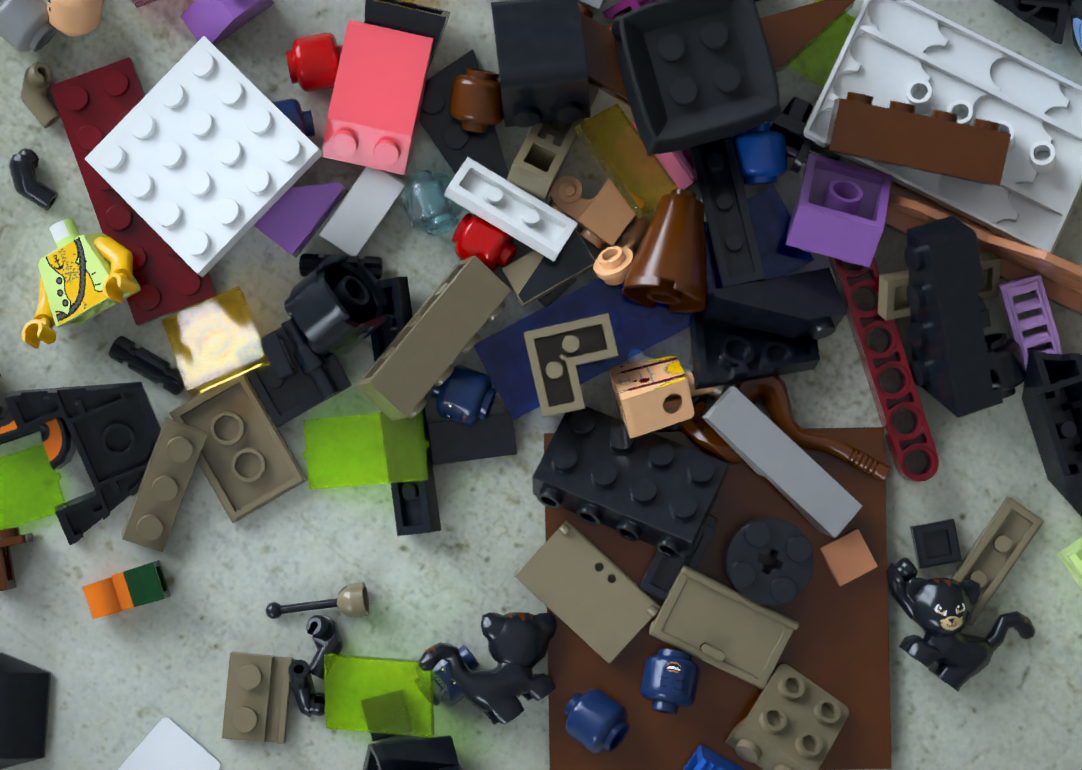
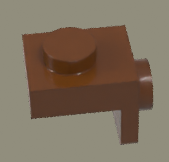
[0,527,34,591]

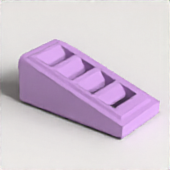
[998,273,1063,370]

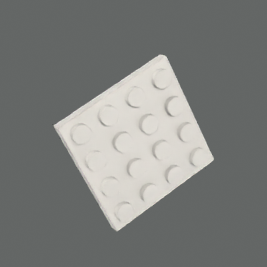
[85,36,323,277]

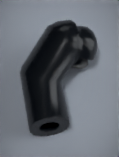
[9,148,58,211]
[887,557,918,619]
[306,615,343,680]

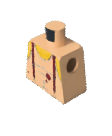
[608,356,714,438]

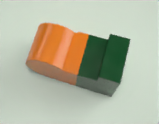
[82,560,171,619]

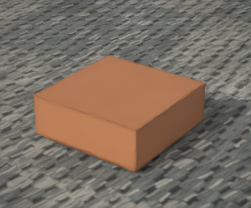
[819,528,878,586]

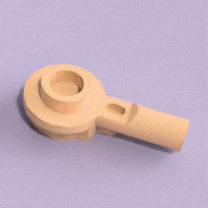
[593,216,649,285]

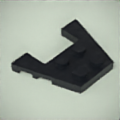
[4,382,161,545]

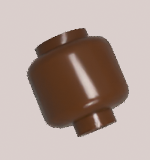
[449,68,504,133]

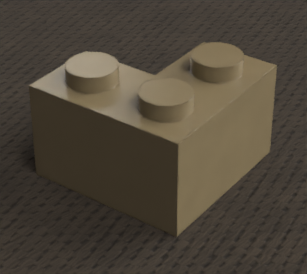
[523,313,618,418]

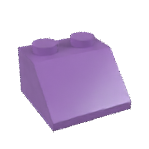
[786,153,892,268]

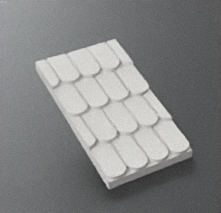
[803,0,1082,253]

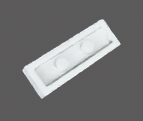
[444,157,578,262]

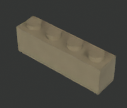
[355,255,511,421]

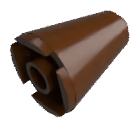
[622,189,708,313]

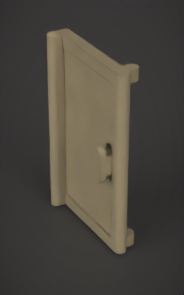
[515,520,661,664]
[649,564,799,690]

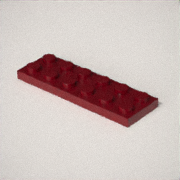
[50,57,218,326]

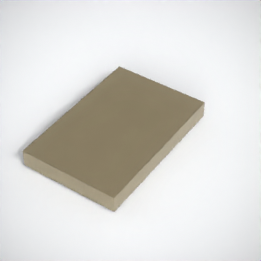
[169,370,308,523]

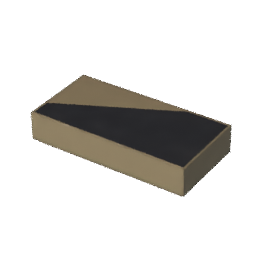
[501,228,595,308]

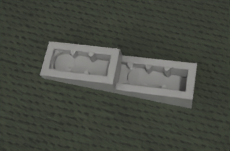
[702,386,862,538]

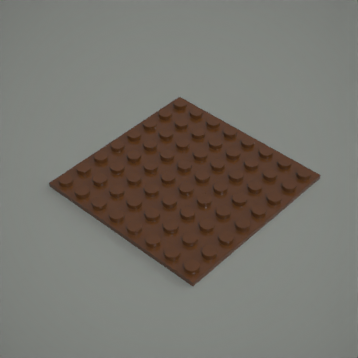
[544,427,891,770]

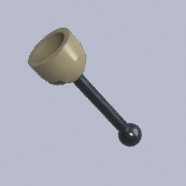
[266,582,369,619]

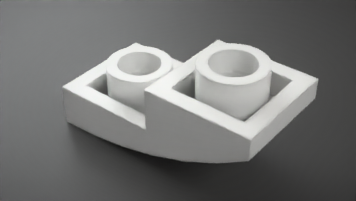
[319,167,406,256]

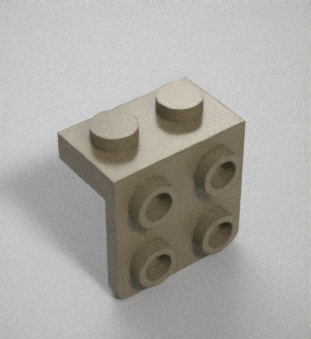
[725,664,849,770]

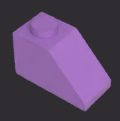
[181,0,274,46]
[254,182,348,258]

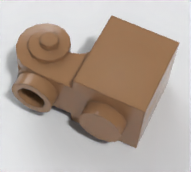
[548,175,643,250]

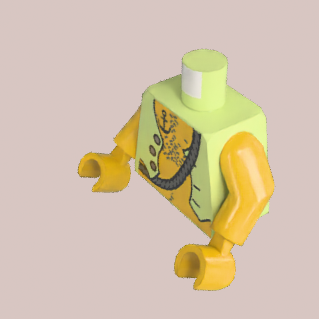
[21,218,141,349]

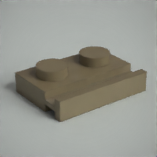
[222,652,293,744]

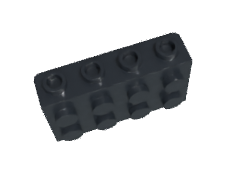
[532,406,729,559]

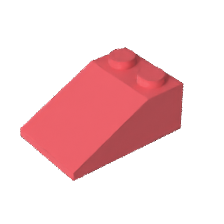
[321,20,434,175]

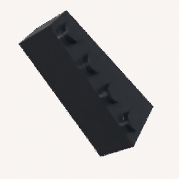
[904,215,1003,418]

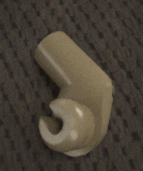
[21,62,60,128]

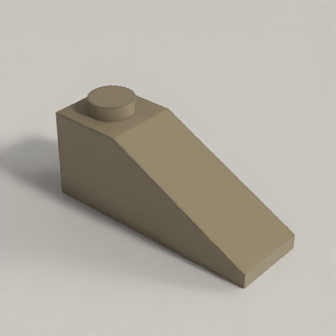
[507,84,599,202]

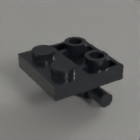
[235,318,352,427]

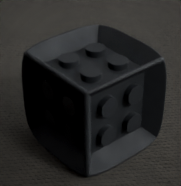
[611,0,782,156]

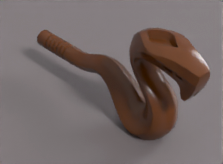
[677,376,891,482]

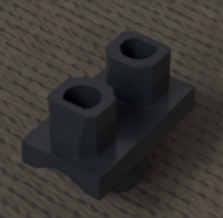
[770,97,841,173]

